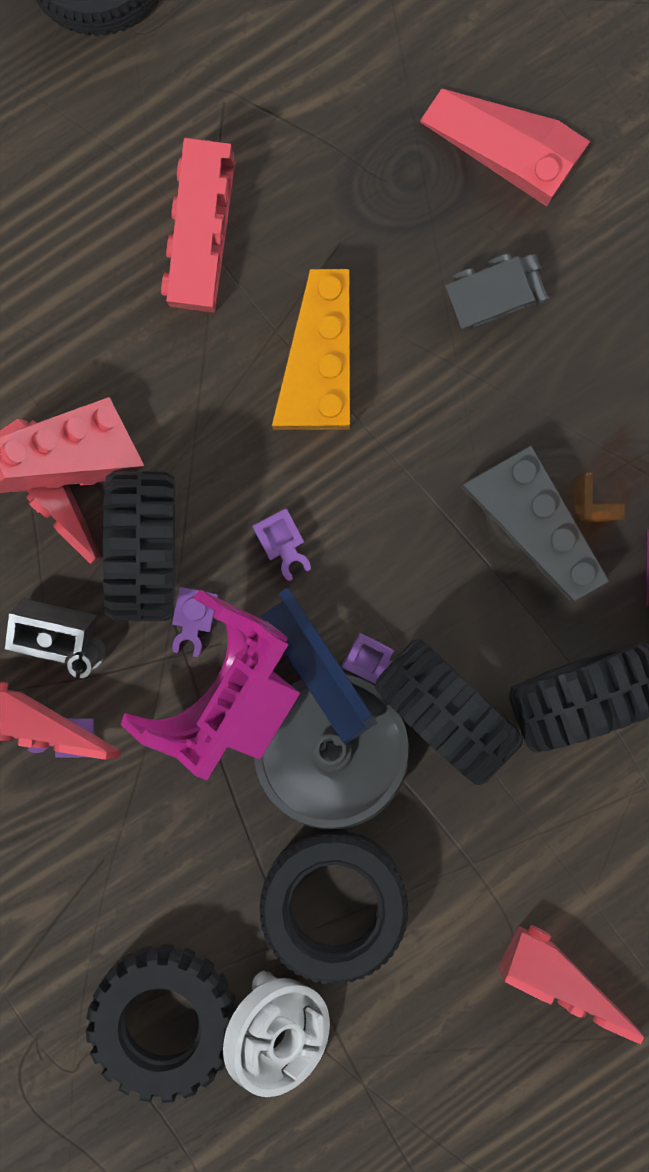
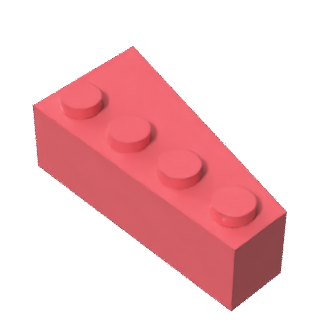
[161,138,236,313]
[0,397,144,493]

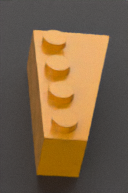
[272,269,350,430]

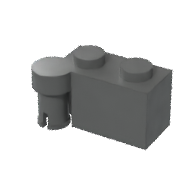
[445,254,550,332]
[5,598,107,678]

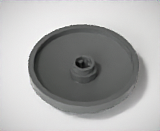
[254,675,410,830]

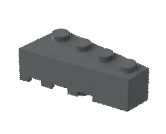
[461,446,609,601]

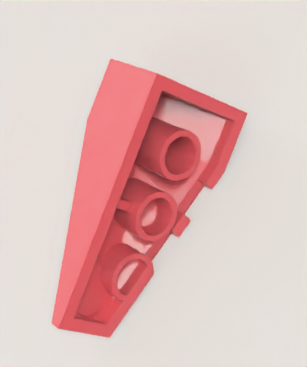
[420,89,590,207]
[0,419,102,564]
[0,681,121,760]
[498,925,644,1045]

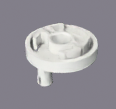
[223,971,330,1097]

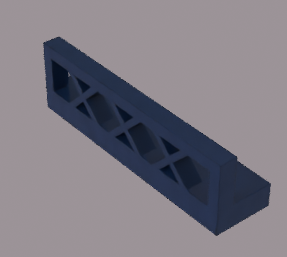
[261,588,377,745]

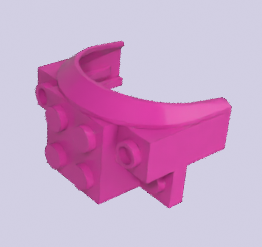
[121,590,300,780]

